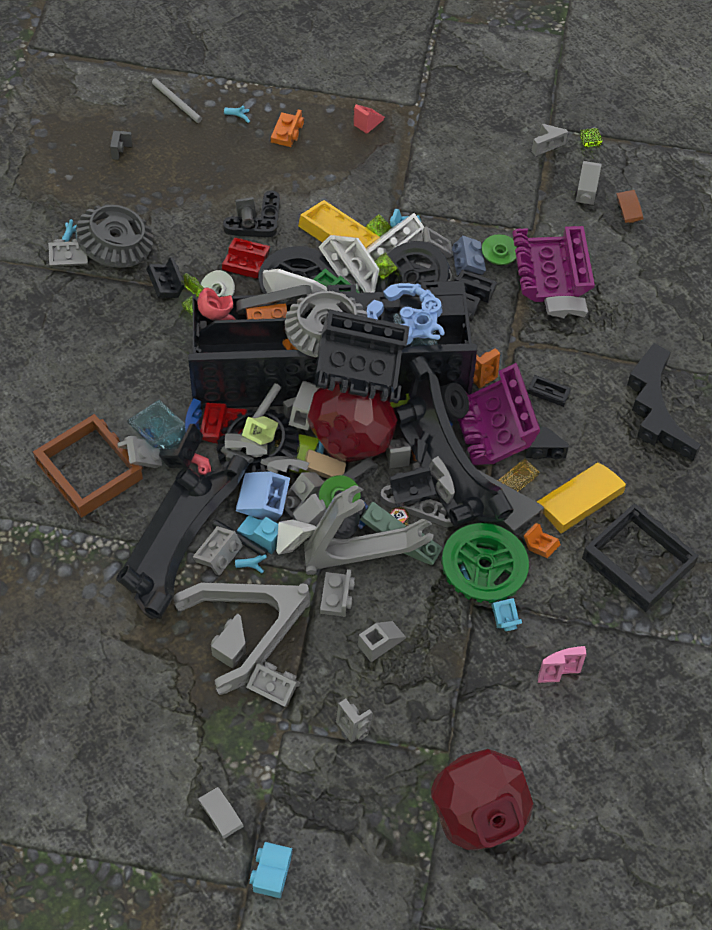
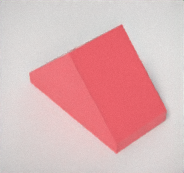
[354,104,385,134]

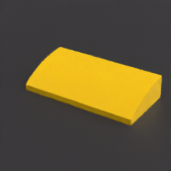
[298,200,380,248]
[537,463,626,534]

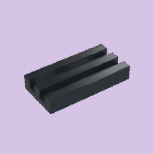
[527,375,571,407]

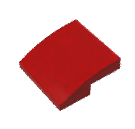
[222,238,270,279]
[200,403,248,444]

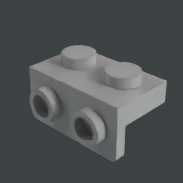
[117,436,162,468]

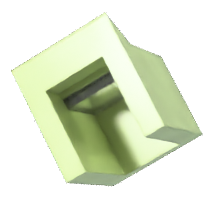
[242,416,278,445]

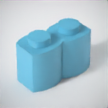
[250,842,292,899]

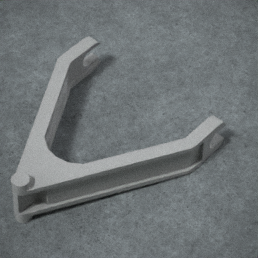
[304,485,433,575]
[173,583,310,695]

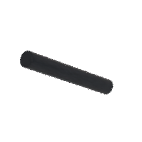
[212,519,268,556]

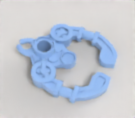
[367,283,445,345]

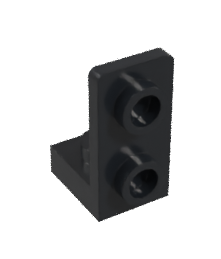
[159,424,203,468]

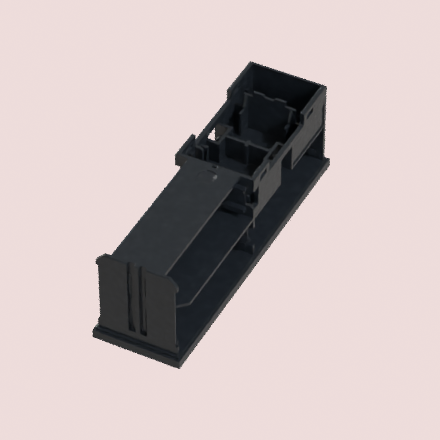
[188,281,477,409]

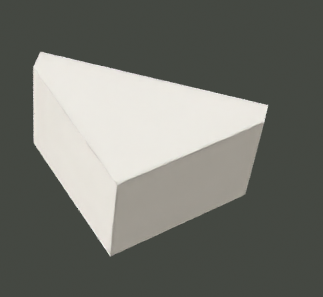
[276,520,316,555]

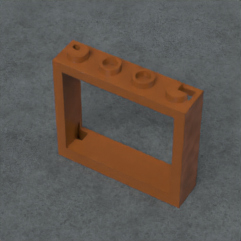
[33,414,143,518]

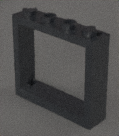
[582,503,699,612]

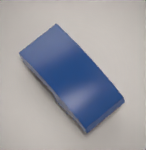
[185,398,203,433]

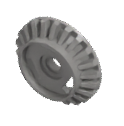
[285,291,367,357]

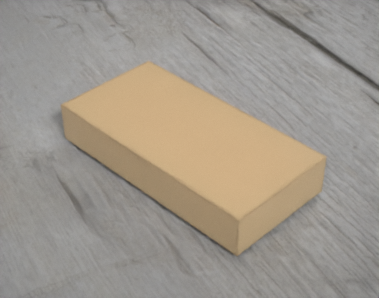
[303,449,346,478]

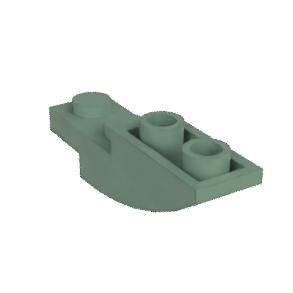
[360,502,443,565]

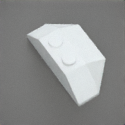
[366,213,424,266]
[319,235,379,293]
[263,269,327,293]

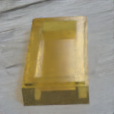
[498,459,539,492]

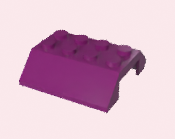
[512,226,595,302]
[458,363,541,465]

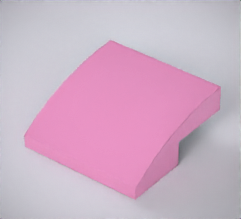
[537,646,586,683]

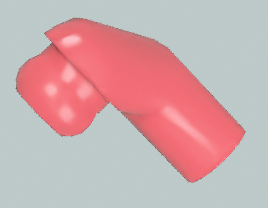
[191,453,212,476]

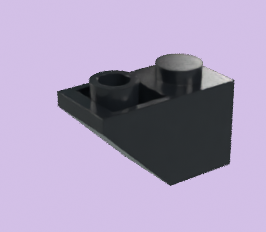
[525,427,569,459]

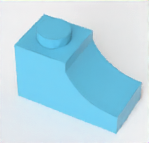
[237,515,278,554]

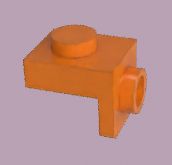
[524,523,561,558]

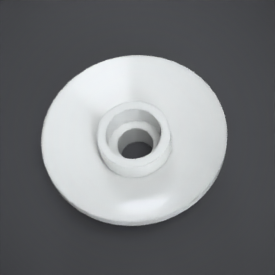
[200,270,235,296]

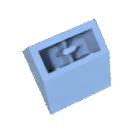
[236,471,290,522]

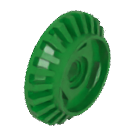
[441,523,529,603]

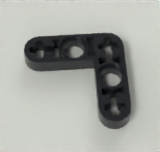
[223,190,280,238]

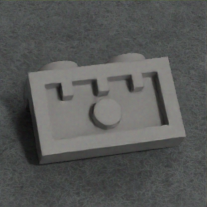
[48,239,88,267]
[193,526,243,575]
[320,569,355,617]
[246,661,301,707]
[336,699,373,743]

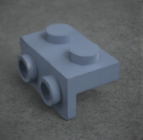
[452,236,486,275]

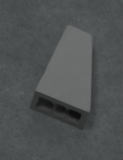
[478,470,544,537]

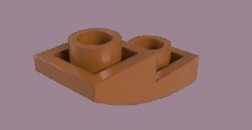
[616,190,643,223]

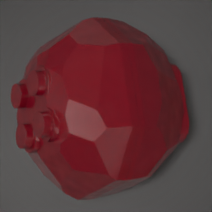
[307,383,397,463]
[431,749,534,851]

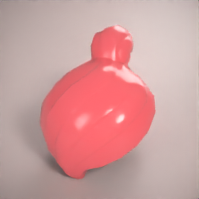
[197,287,236,320]

